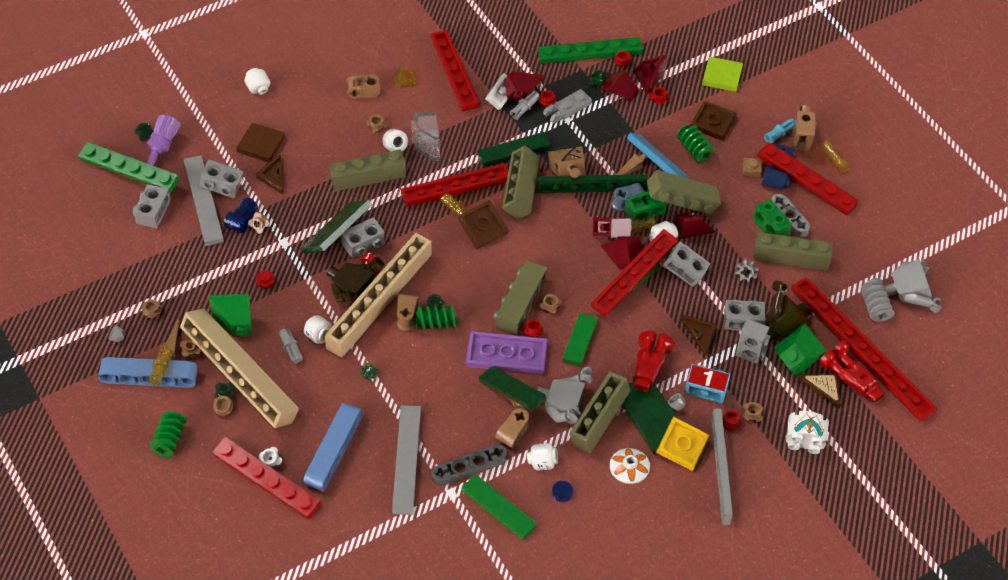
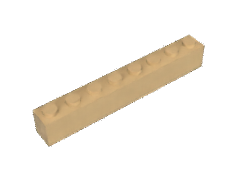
[325,233,432,358]
[180,308,299,428]

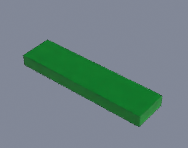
[461,474,537,540]

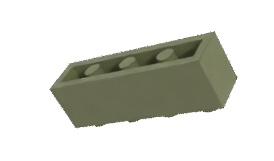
[502,146,540,220]
[329,149,406,192]
[647,170,721,215]
[753,232,833,271]
[494,260,547,335]
[569,371,630,454]

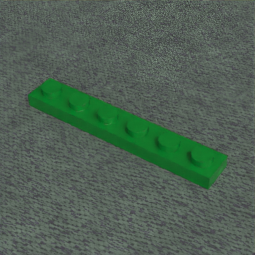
[538,37,643,64]
[78,142,180,193]

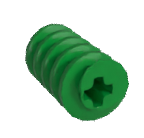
[677,125,715,163]
[416,304,456,331]
[150,411,187,458]

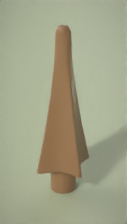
[616,153,647,175]
[161,319,181,360]

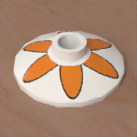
[610,448,650,484]

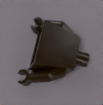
[327,257,384,306]
[765,280,812,341]

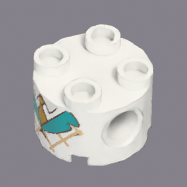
[786,411,829,454]

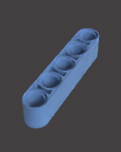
[98,357,198,388]
[303,403,363,491]

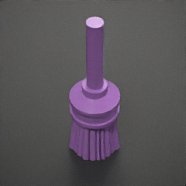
[143,115,181,184]

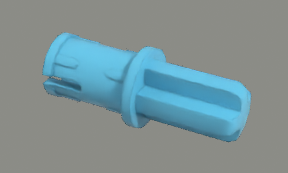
[764,118,794,144]

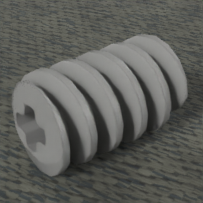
[861,278,895,322]

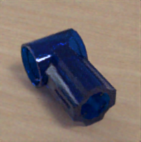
[224,197,258,234]

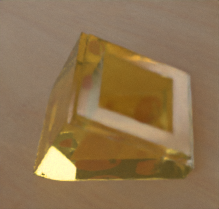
[394,67,417,88]

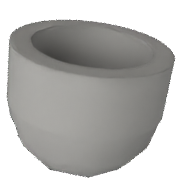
[108,325,125,342]
[668,393,685,411]

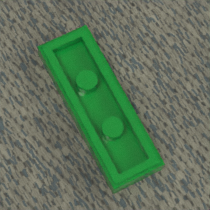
[562,313,598,367]

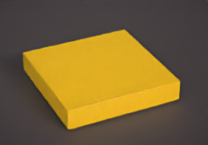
[656,417,710,471]

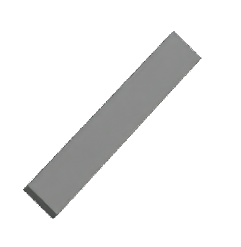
[184,156,224,246]
[392,405,421,515]
[711,409,733,525]

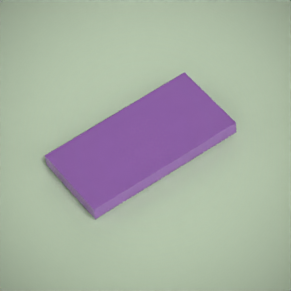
[466,331,548,375]

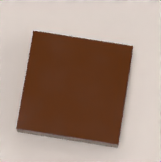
[690,101,737,141]
[236,123,285,162]
[457,200,508,249]

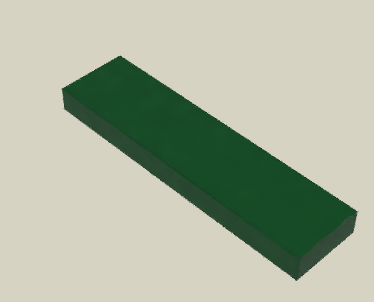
[477,132,551,168]
[478,366,547,411]

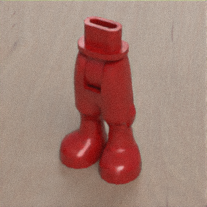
[633,330,675,391]
[819,340,885,403]

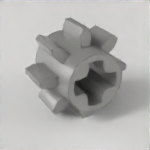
[735,258,759,283]

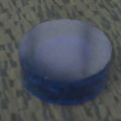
[552,481,573,502]

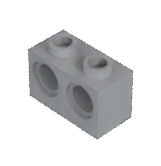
[199,159,244,198]
[133,184,171,229]
[341,217,385,259]
[663,242,711,287]
[724,299,765,331]
[735,319,771,364]

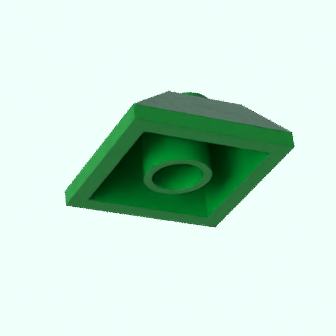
[209,293,252,337]
[774,323,827,376]

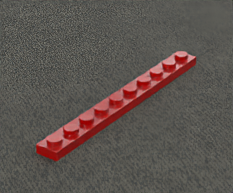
[791,276,937,422]

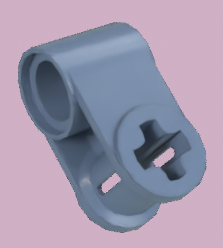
[612,183,645,212]

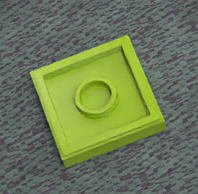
[702,56,743,92]

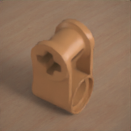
[347,74,381,99]
[397,294,419,331]
[495,408,529,449]

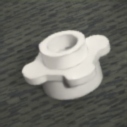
[259,447,282,468]

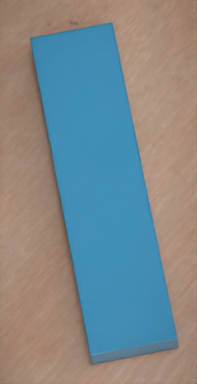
[627,133,688,178]

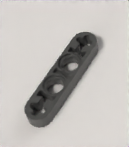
[432,444,507,486]

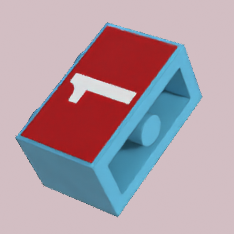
[684,364,730,404]

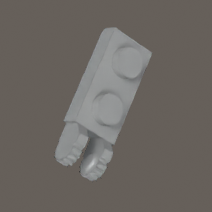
[543,89,592,124]

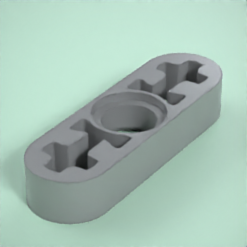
[771,194,810,237]

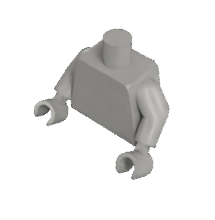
[885,259,942,313]
[538,367,594,424]

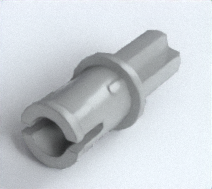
[510,91,540,120]
[279,328,303,364]

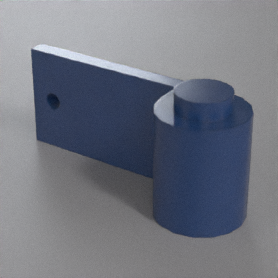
[761,143,795,191]

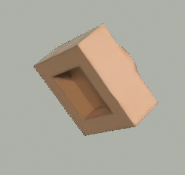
[742,157,761,177]

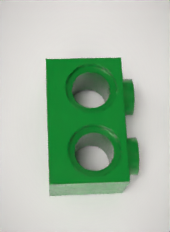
[624,191,667,224]
[753,199,792,236]

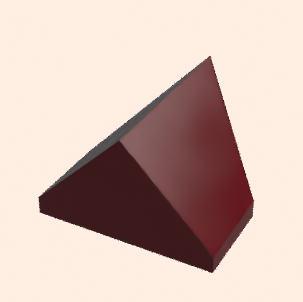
[633,55,667,95]
[600,70,639,102]
[673,212,716,239]
[601,236,647,269]

